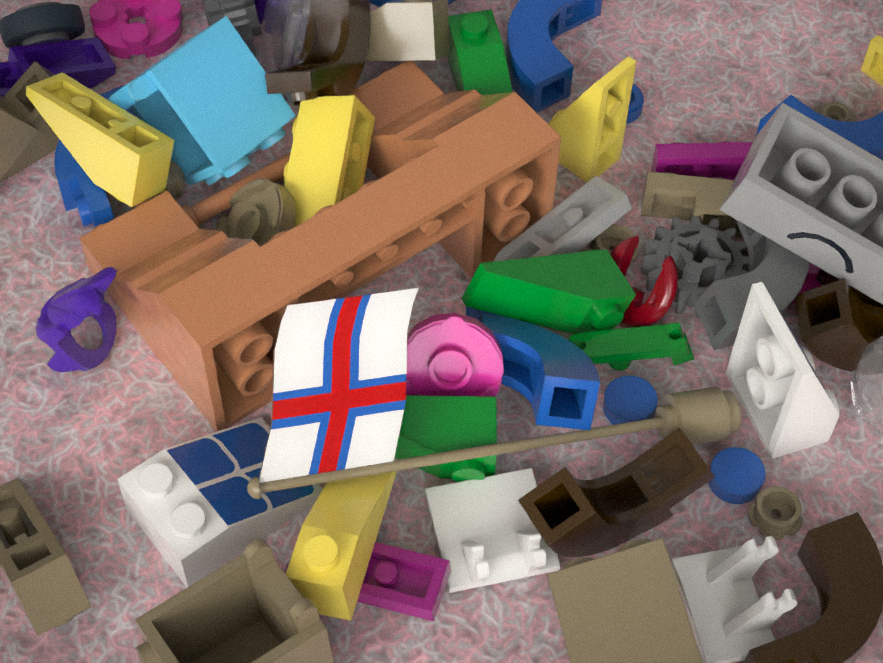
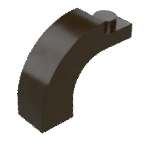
[265,0,370,106]
[794,279,883,374]
[518,428,715,557]
[744,512,883,663]

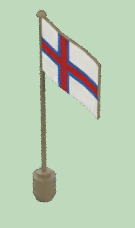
[247,288,741,499]

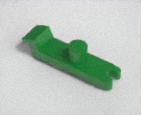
[568,322,694,371]

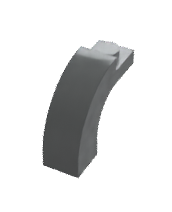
[694,219,810,350]

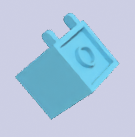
[107,16,296,186]

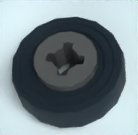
[0,2,85,48]

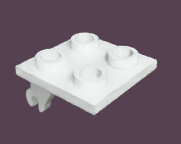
[425,468,560,593]
[672,536,797,663]

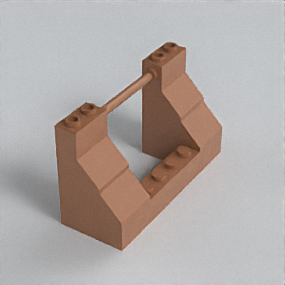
[79,61,561,432]

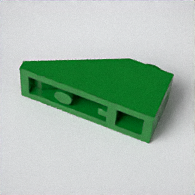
[446,9,513,96]
[461,249,636,334]
[394,395,497,482]

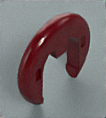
[610,236,678,327]

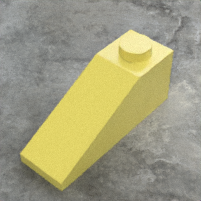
[549,56,636,183]
[26,72,174,207]
[286,471,397,621]

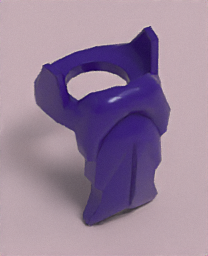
[35,267,117,372]

